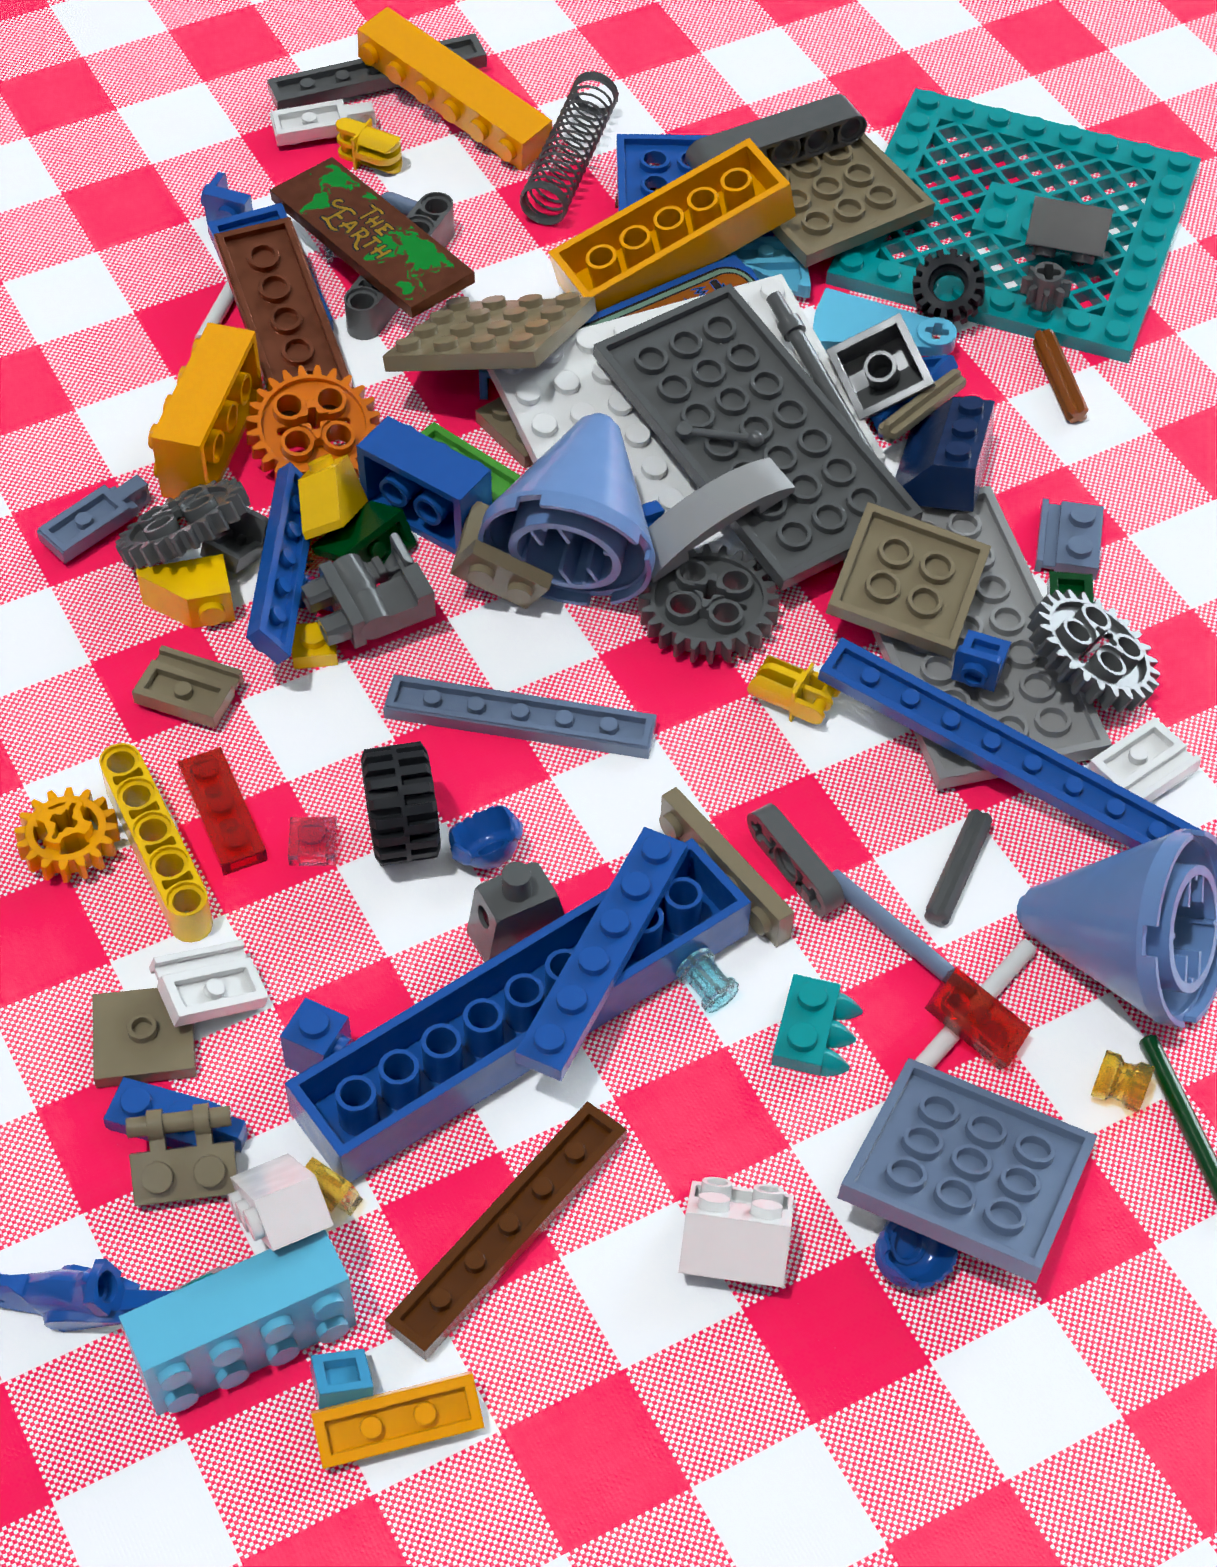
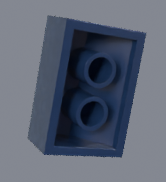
[895,396,995,512]

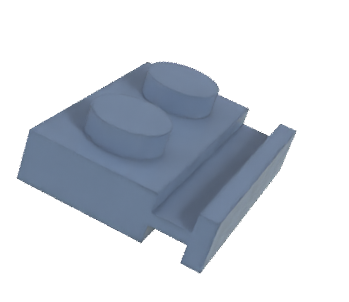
[1034,498,1104,580]

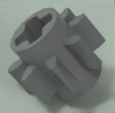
[1020,262,1072,312]

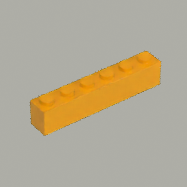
[357,6,553,171]

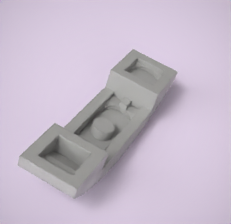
[648,457,795,583]

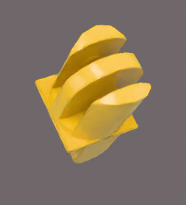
[336,118,402,174]
[747,655,841,724]

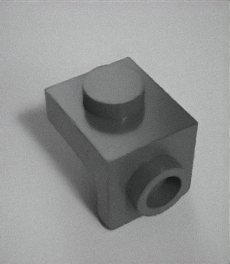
[200,507,269,574]

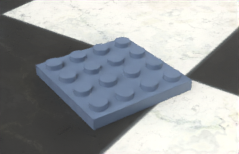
[837,1058,1097,1283]

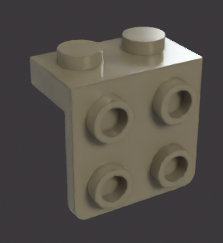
[450,501,553,609]

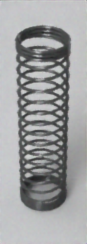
[519,71,619,225]

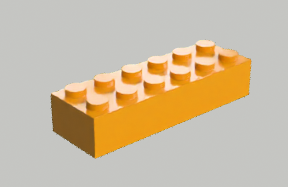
[548,138,796,312]

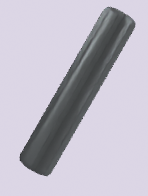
[924,809,992,927]

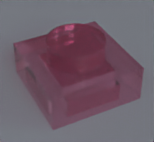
[288,817,338,866]

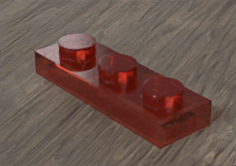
[177,747,268,876]

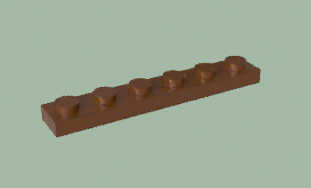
[385,1101,627,1360]

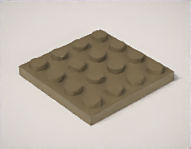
[771,133,935,268]
[382,292,597,372]

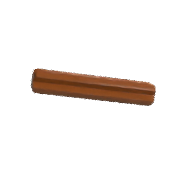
[1033,328,1089,424]

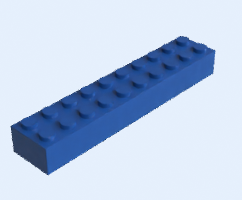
[285,838,751,1186]

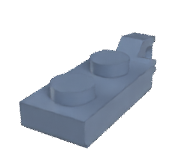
[37,475,152,564]

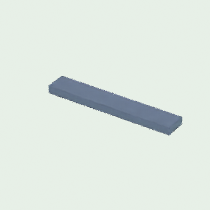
[383,674,657,759]

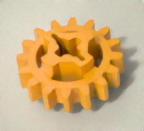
[14,787,121,883]

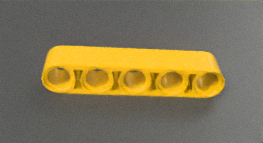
[99,743,213,943]

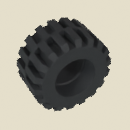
[361,741,441,866]

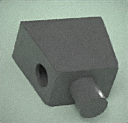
[467,862,564,963]

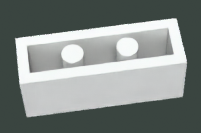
[227,1153,334,1251]

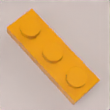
[310,1371,485,1469]

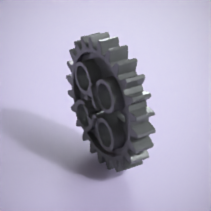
[115,478,251,569]
[638,544,780,664]
[1027,589,1160,713]

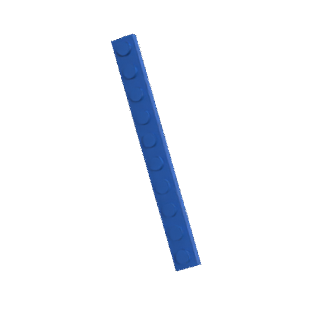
[818,637,1202,848]

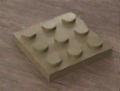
[825,502,991,659]

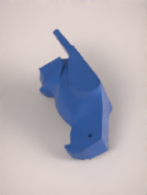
[0,1258,174,1332]

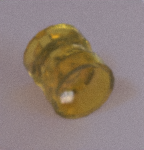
[1090,1049,1155,1114]

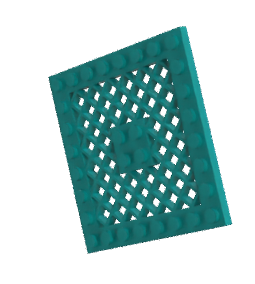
[826,88,1201,363]

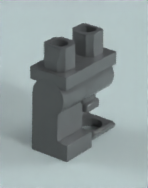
[300,533,436,649]

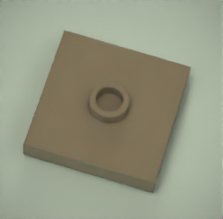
[92,988,197,1088]

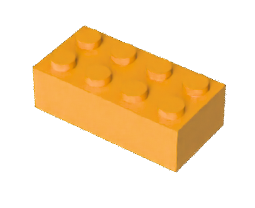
[148,322,263,499]

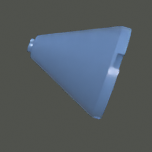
[478,413,655,606]
[1016,829,1217,1028]

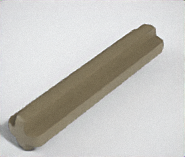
[878,369,967,443]

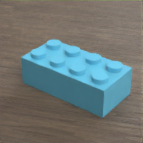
[119,1230,357,1416]

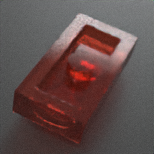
[924,967,1032,1070]

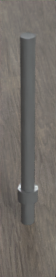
[766,291,877,456]

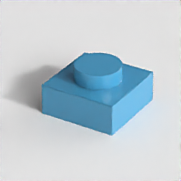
[310,1348,374,1409]

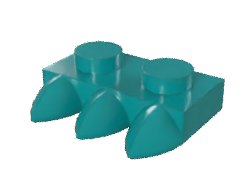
[771,973,863,1077]

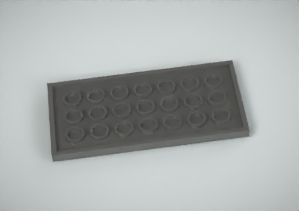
[593,283,924,591]

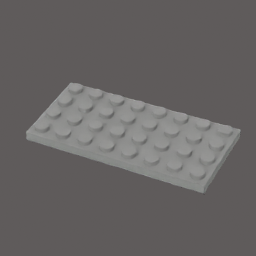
[843,486,1112,790]

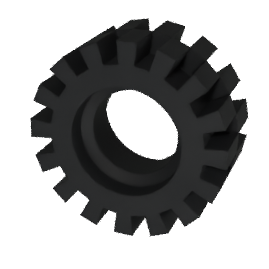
[912,248,985,325]

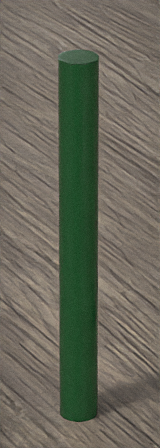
[1139,1035,1217,1203]

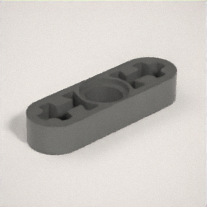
[747,803,845,917]

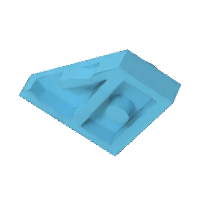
[726,236,811,298]

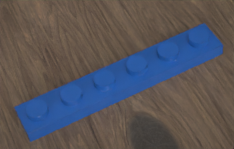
[246,462,310,665]
[515,827,688,1081]

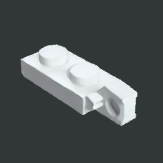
[270,99,376,147]

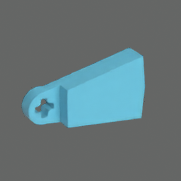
[813,287,957,356]

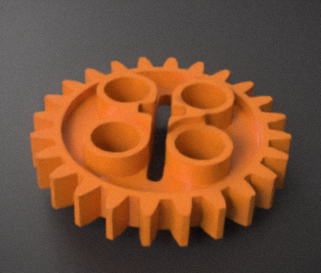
[246,365,380,482]

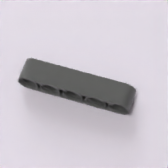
[685,94,867,170]
[344,192,455,340]

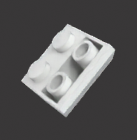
[678,1177,794,1288]

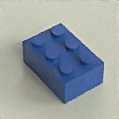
[356,416,492,555]

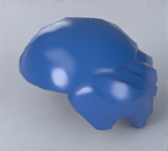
[448,805,523,870]
[875,1220,958,1291]

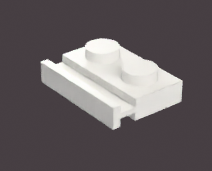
[1088,717,1202,802]
[149,939,269,1027]

